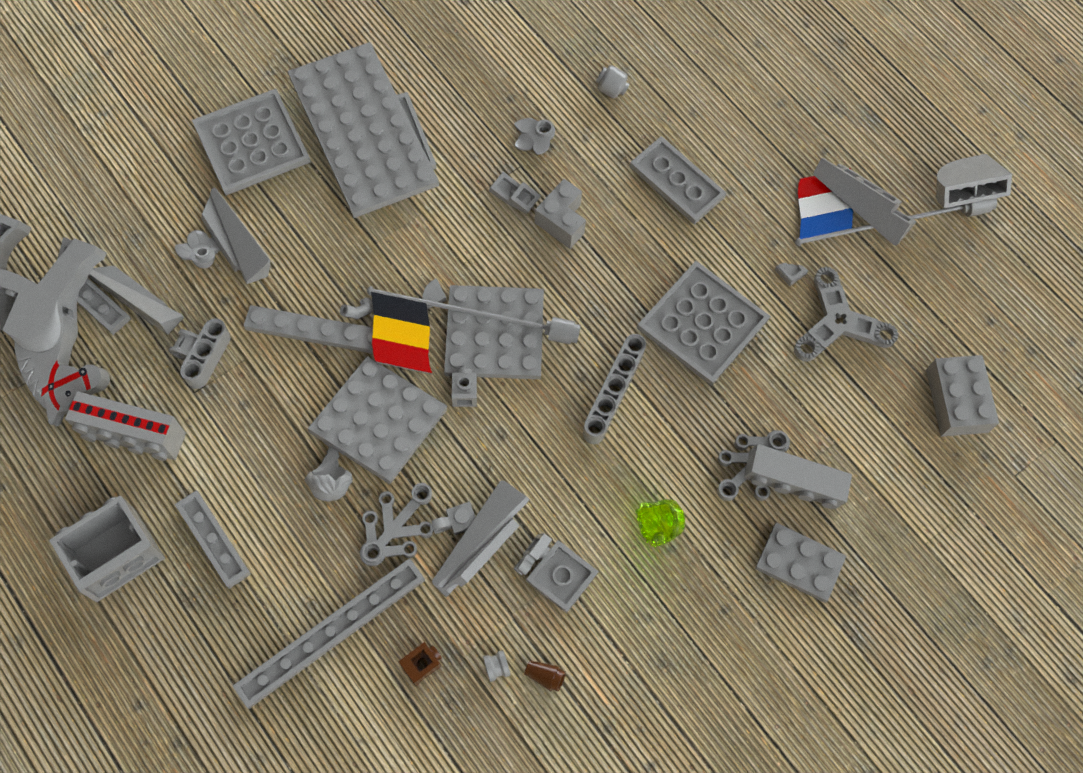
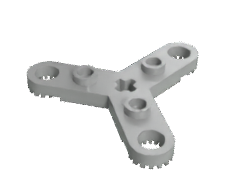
[794,267,899,362]

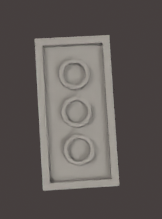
[629,136,727,225]

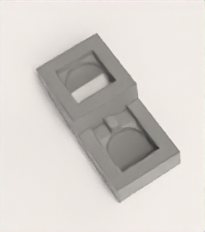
[489,171,541,213]

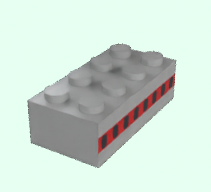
[65,391,186,461]

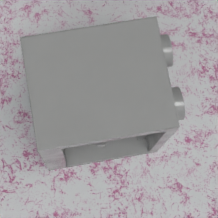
[49,495,165,602]

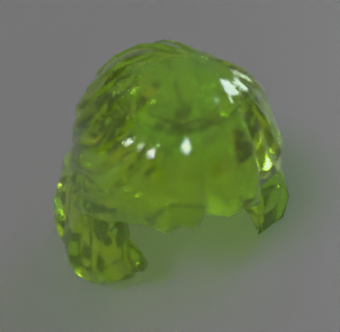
[635,499,686,547]

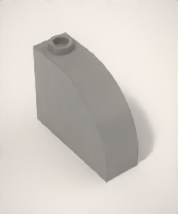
[936,154,1012,208]

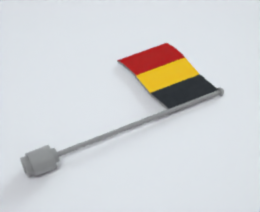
[367,286,581,375]

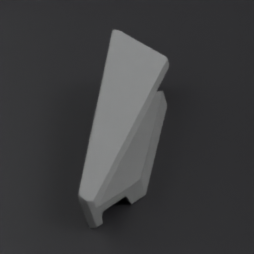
[813,158,917,246]
[201,188,271,284]
[432,480,530,597]

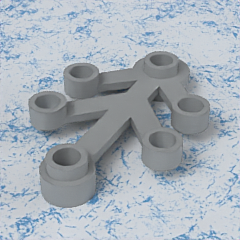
[717,430,790,501]
[360,483,434,566]

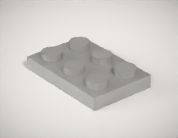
[755,522,846,603]

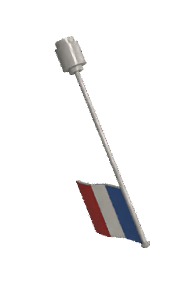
[795,168,997,247]

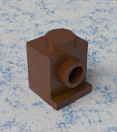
[398,642,442,686]

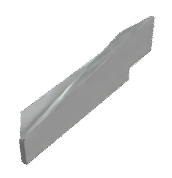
[88,266,184,335]

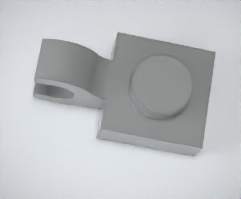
[431,502,475,535]

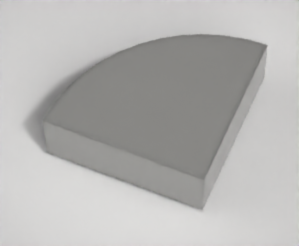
[775,263,808,287]
[422,278,447,309]

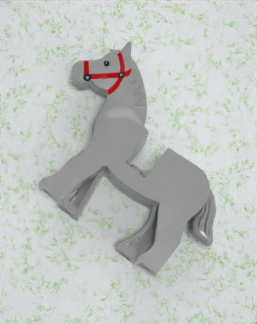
[0,214,110,426]

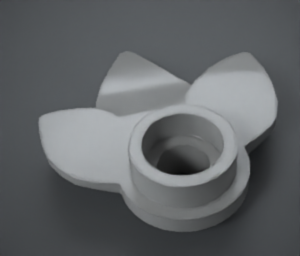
[514,118,555,155]
[175,230,221,268]

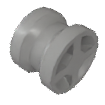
[483,650,511,682]

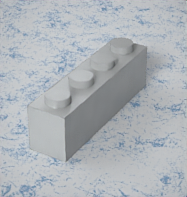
[744,444,852,509]

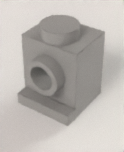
[452,368,477,407]

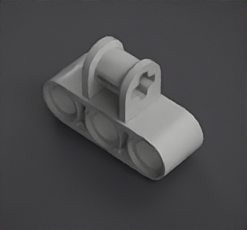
[168,318,231,389]

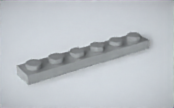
[244,305,373,354]

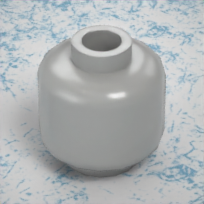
[596,65,630,99]

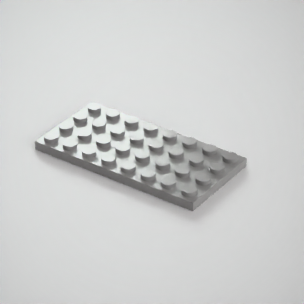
[287,42,439,218]

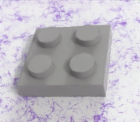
[526,540,599,614]

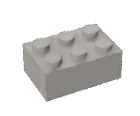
[926,355,999,437]

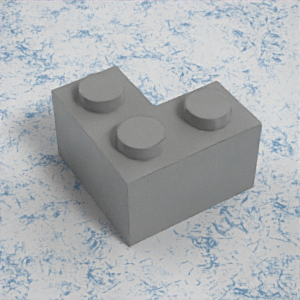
[535,179,586,249]

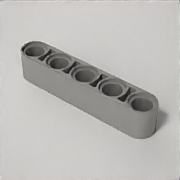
[583,334,646,444]

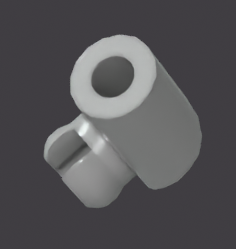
[340,298,373,319]

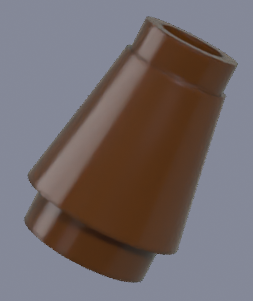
[524,660,566,692]

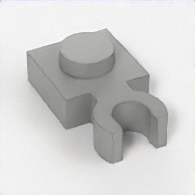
[514,533,552,575]

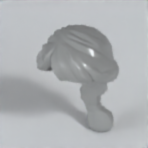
[304,441,353,502]

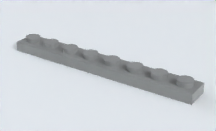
[233,558,425,709]

